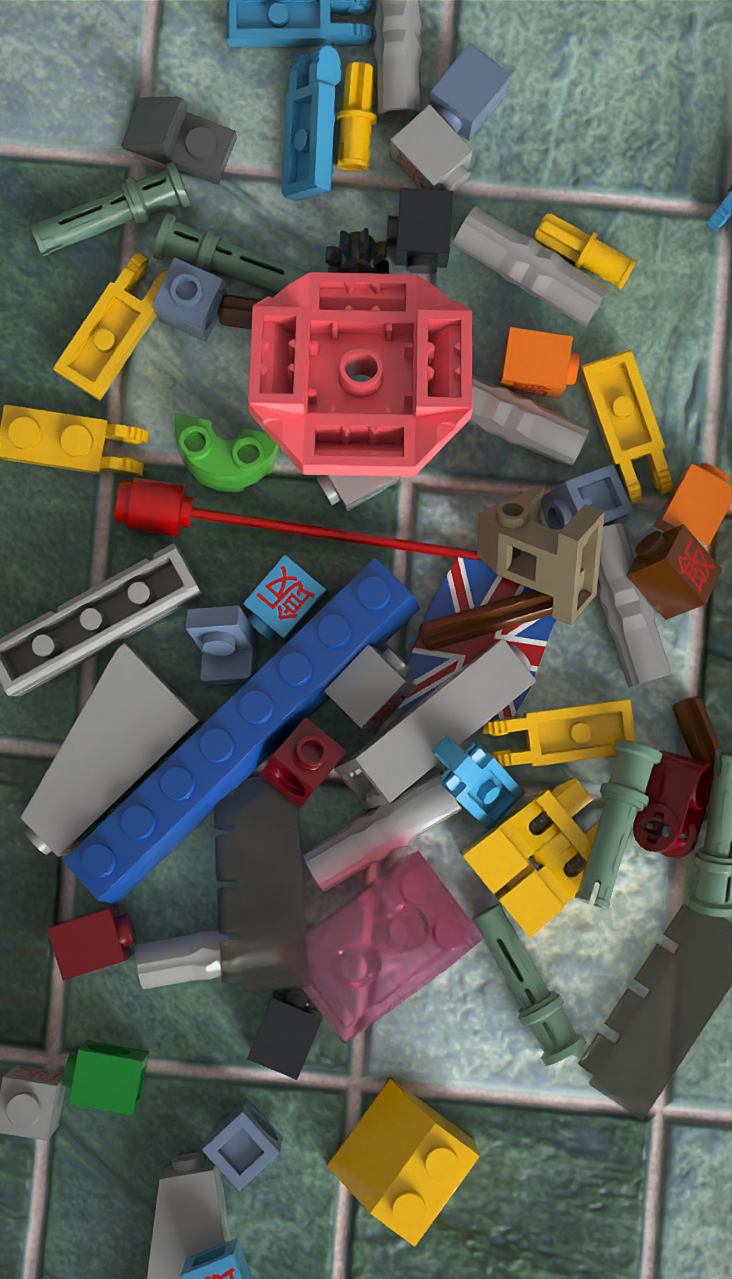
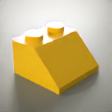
[327,1077,480,1247]

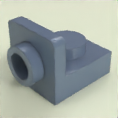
[541,464,635,530]
[185,605,257,686]

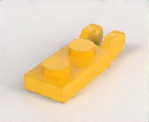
[53,253,168,401]
[579,349,673,504]
[0,404,149,476]
[483,698,636,767]

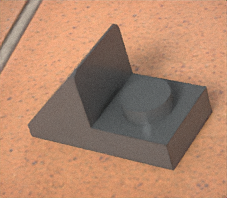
[121,96,237,185]

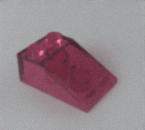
[278,850,484,1044]

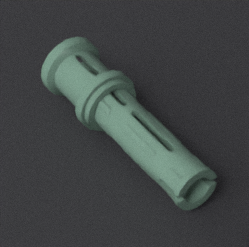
[30,161,191,256]
[153,212,312,294]
[574,739,662,909]
[688,749,732,917]
[471,903,587,1066]

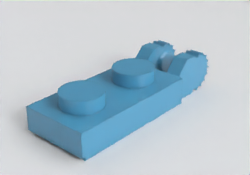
[226,0,372,47]
[282,44,342,201]

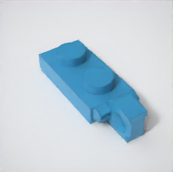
[432,736,525,831]

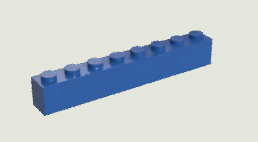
[63,557,420,905]

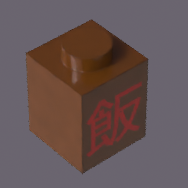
[626,524,722,620]

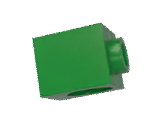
[63,1040,149,1116]

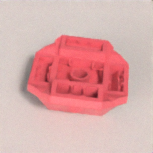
[248,272,472,477]

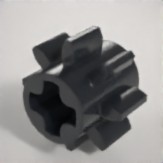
[325,228,389,274]

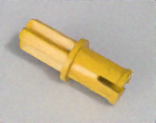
[336,62,377,172]
[534,213,638,290]

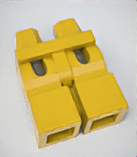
[459,777,600,938]

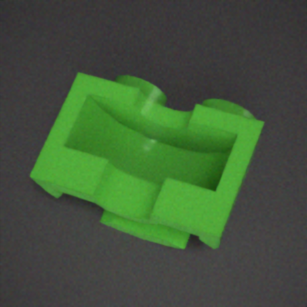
[175,413,281,492]

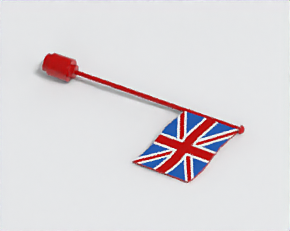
[115,477,556,720]

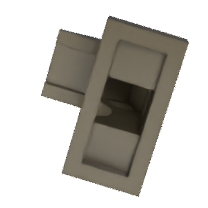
[477,485,605,625]

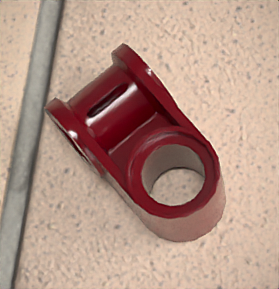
[633,750,714,859]

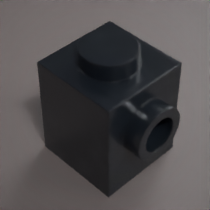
[386,188,453,274]

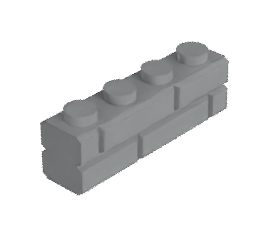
[0,543,205,697]

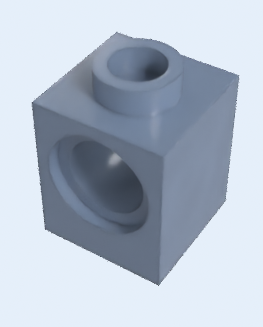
[152,257,227,342]
[202,1098,283,1191]

